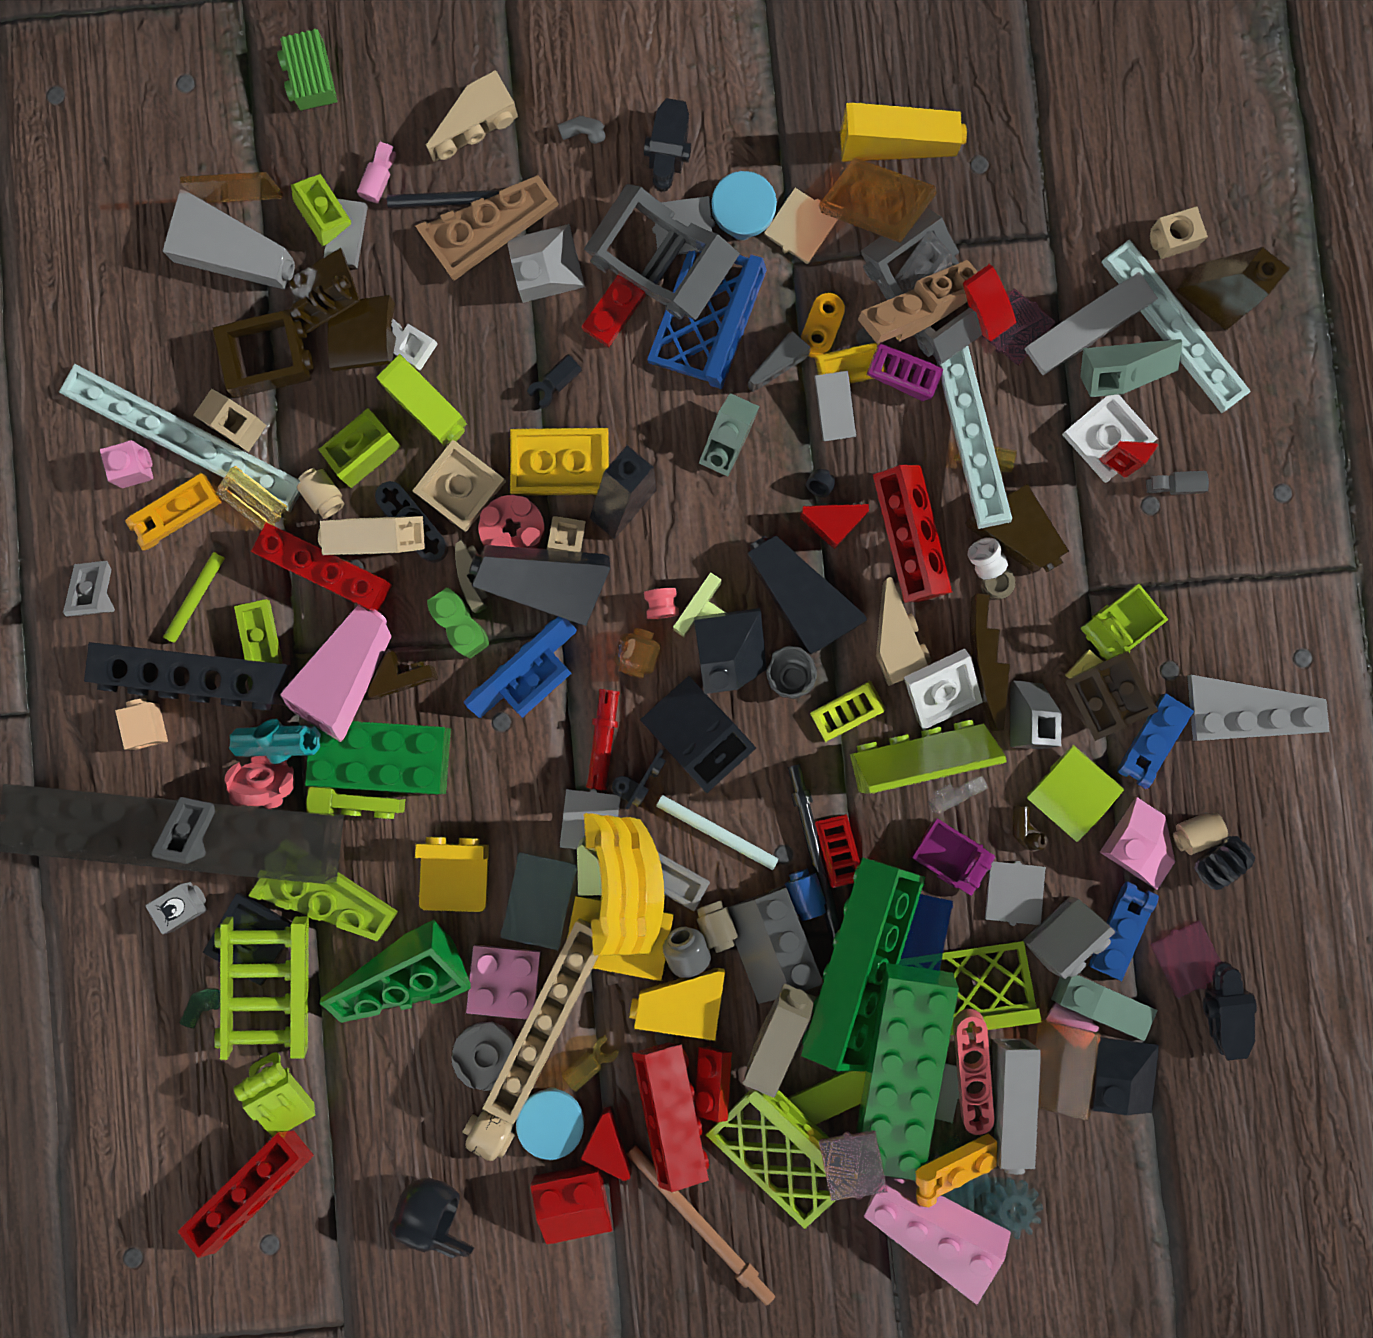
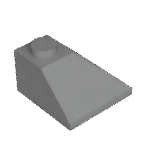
[507,224,585,303]

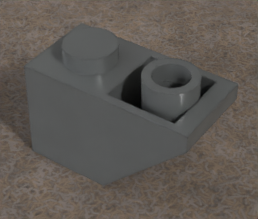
[1010,681,1061,750]

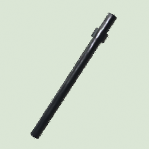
[788,764,841,951]

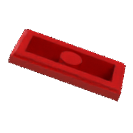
[1099,441,1158,478]

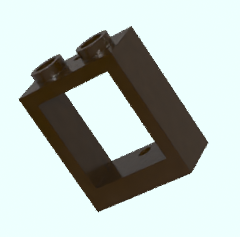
[212,309,314,398]

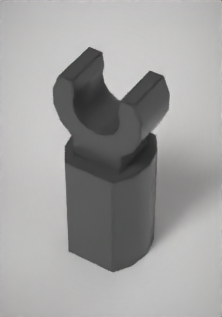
[1146,471,1209,495]

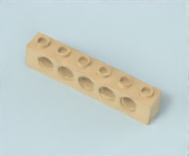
[483,918,598,1125]

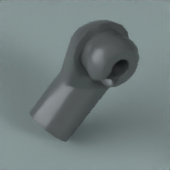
[557,116,606,144]

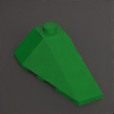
[320,920,471,1023]

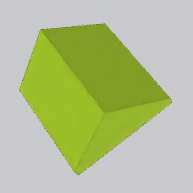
[318,408,401,488]

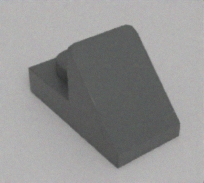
[152,797,215,864]

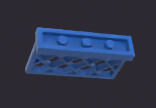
[647,250,767,389]

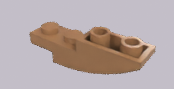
[858,260,978,344]

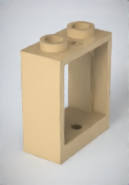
[318,516,425,555]

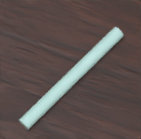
[656,795,778,870]

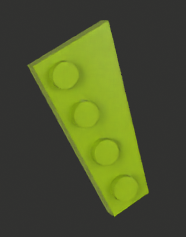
[249,839,398,941]

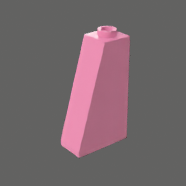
[280,605,392,742]

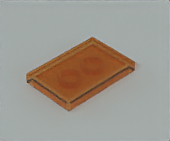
[818,157,937,243]

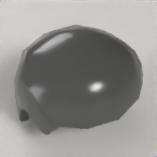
[766,646,817,699]

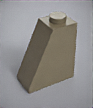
[742,983,815,1098]

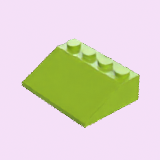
[850,719,1007,794]

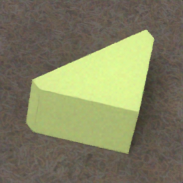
[577,837,602,896]

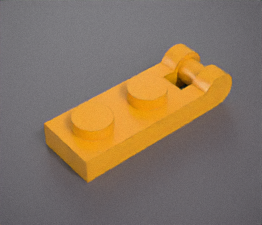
[125,473,222,550]
[916,1133,997,1207]

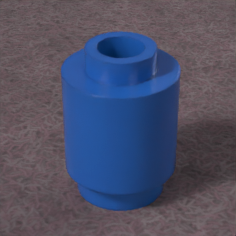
[785,868,827,921]

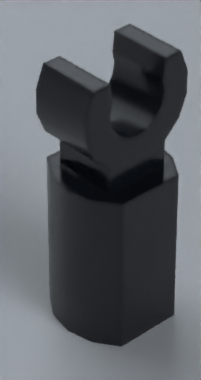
[527,354,582,409]

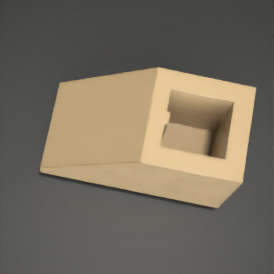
[193,389,267,452]

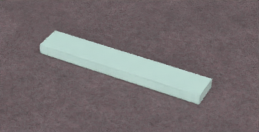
[1101,239,1251,413]
[936,346,1012,529]

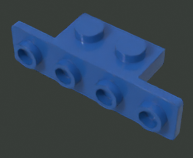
[463,616,577,718]

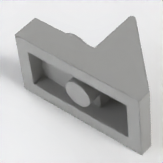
[63,561,115,616]

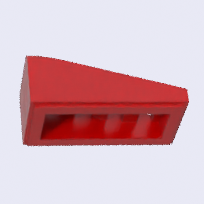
[815,814,861,888]

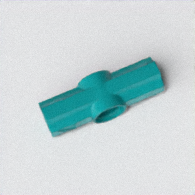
[229,719,321,764]

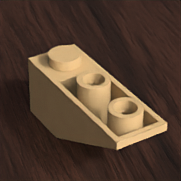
[426,70,518,162]
[876,577,931,686]

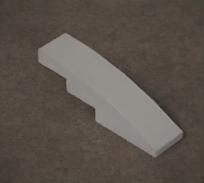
[1025,272,1158,375]

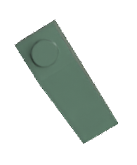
[1051,975,1158,1041]

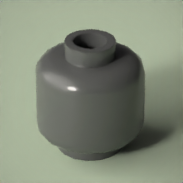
[663,927,711,978]

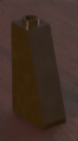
[1176,247,1290,331]

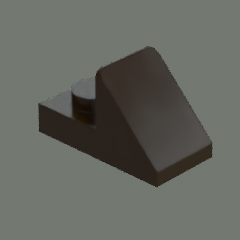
[367,650,438,700]

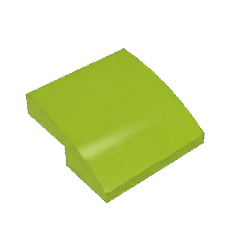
[1027,745,1124,842]

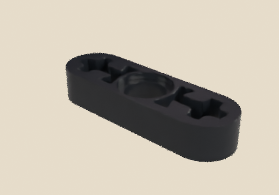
[375,481,448,563]

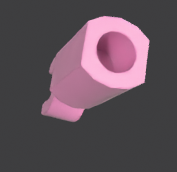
[357,141,396,204]

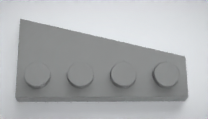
[1187,675,1329,741]

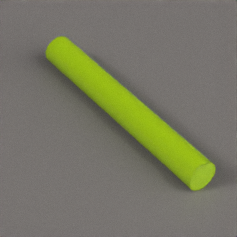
[163,552,225,643]

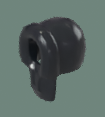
[389,1177,474,1258]

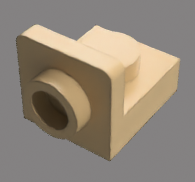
[547,516,586,552]

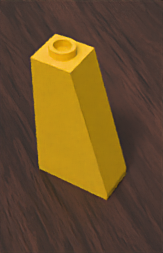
[840,103,967,162]

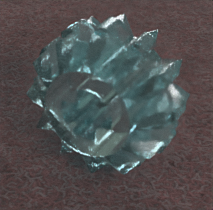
[983,1177,1043,1240]

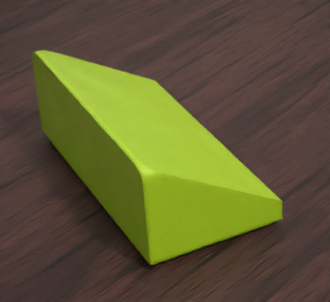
[291,174,351,246]

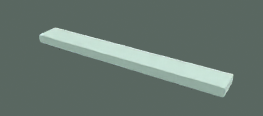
[59,364,300,512]

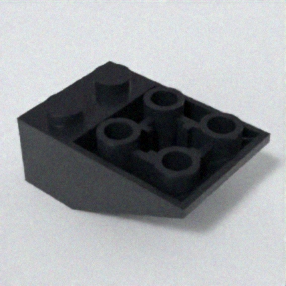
[640,676,756,793]

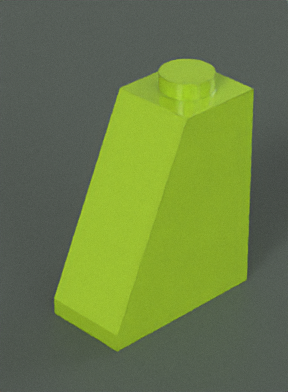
[376,354,467,447]

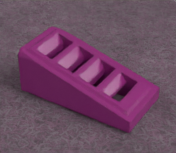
[866,344,943,401]

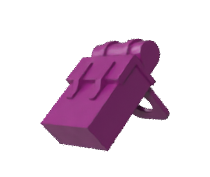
[910,818,996,896]

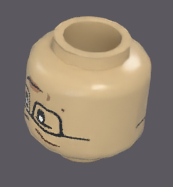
[462,1110,515,1161]

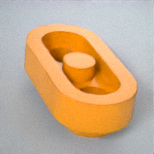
[801,293,845,358]

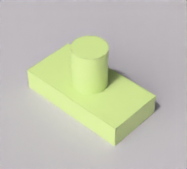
[673,572,726,637]

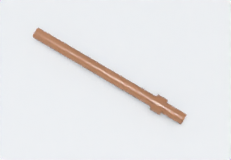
[626,1145,775,1306]

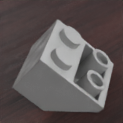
[1022,896,1115,979]

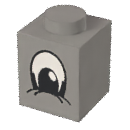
[146,882,208,935]

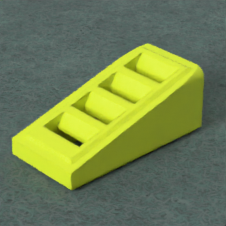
[810,681,886,742]

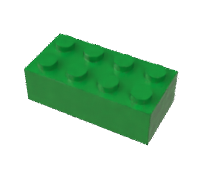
[305,721,451,794]

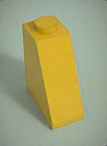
[629,968,725,1041]

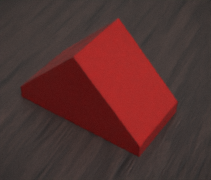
[800,504,869,549]
[581,1106,632,1181]

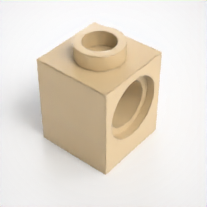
[1150,207,1208,259]

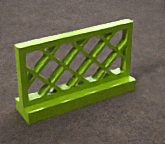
[899,941,1041,1036]
[706,1088,861,1229]

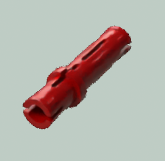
[586,689,620,790]

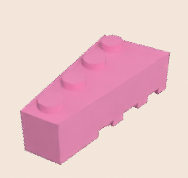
[864,1176,1011,1305]

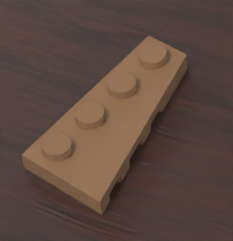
[415,175,559,281]

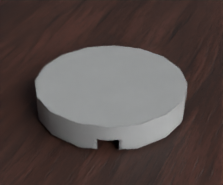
[452,1022,516,1091]

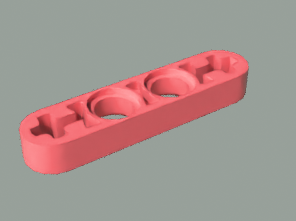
[953,1009,994,1135]

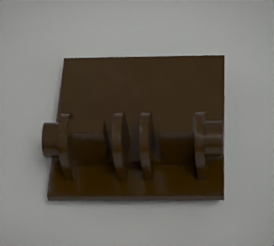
[288,248,360,333]

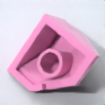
[1100,797,1175,890]

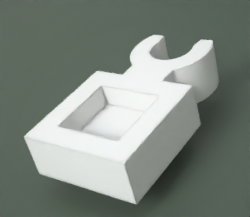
[391,319,438,370]

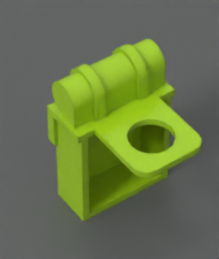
[1080,584,1168,660]
[234,1052,315,1138]

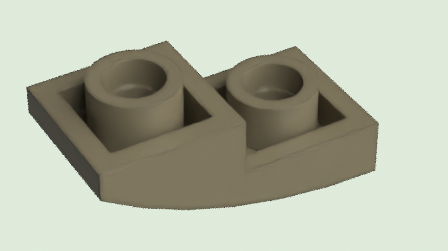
[455,541,488,614]

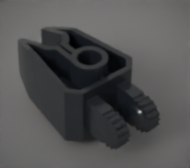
[644,98,692,193]
[1203,961,1257,1061]

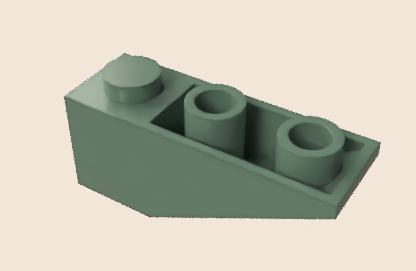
[1080,339,1183,397]

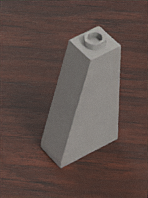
[163,189,295,289]
[992,1039,1040,1174]

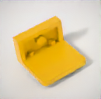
[415,837,489,912]

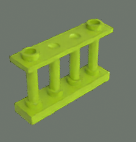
[214,916,309,1060]

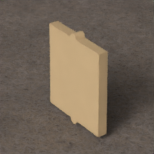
[764,188,839,264]

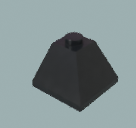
[694,608,767,694]
[1083,1036,1159,1115]

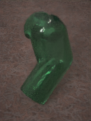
[179,987,220,1028]

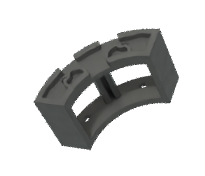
[583,184,740,320]
[861,206,982,364]

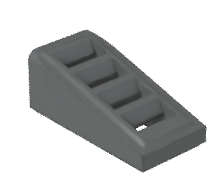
[748,331,811,392]

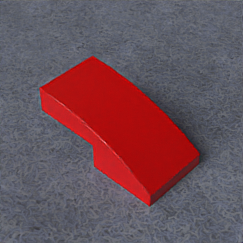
[963,264,1017,342]

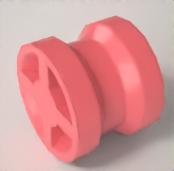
[644,588,679,619]

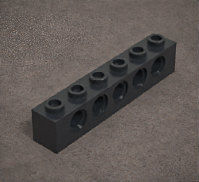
[84,642,290,710]

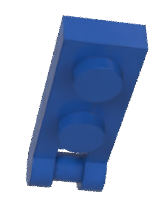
[1117,693,1194,790]
[1088,881,1159,981]

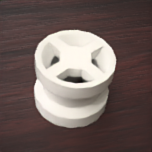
[968,538,1008,579]

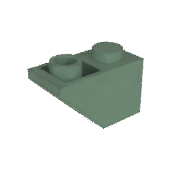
[699,393,760,476]

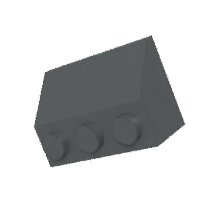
[728,885,823,1004]

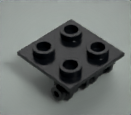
[612,749,666,810]

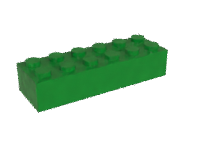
[801,858,926,1072]
[852,963,959,1180]

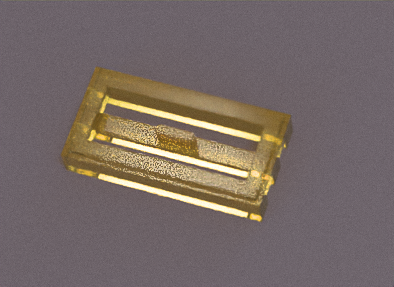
[215,466,288,530]

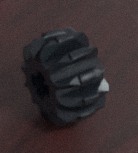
[1194,836,1256,890]

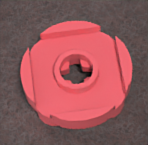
[478,495,545,549]
[225,756,295,809]

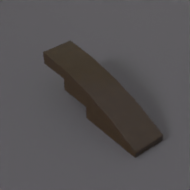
[970,593,1010,731]

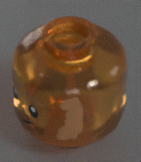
[614,628,661,679]

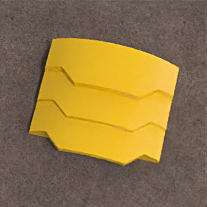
[584,813,664,956]

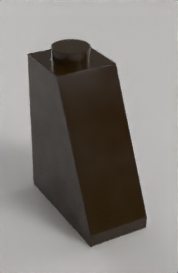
[965,484,1069,573]

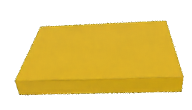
[510,428,609,496]
[567,895,674,981]

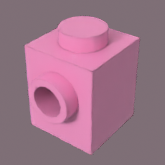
[100,440,154,488]

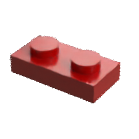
[581,274,645,348]
[695,1047,732,1122]

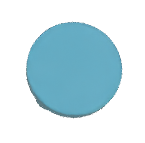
[712,171,776,241]
[516,1087,585,1160]

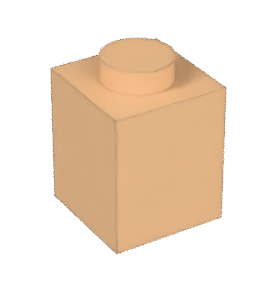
[115,698,168,750]

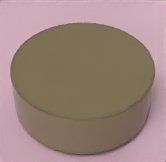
[980,568,1015,600]

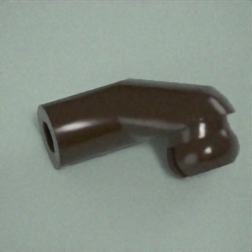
[1012,806,1048,852]

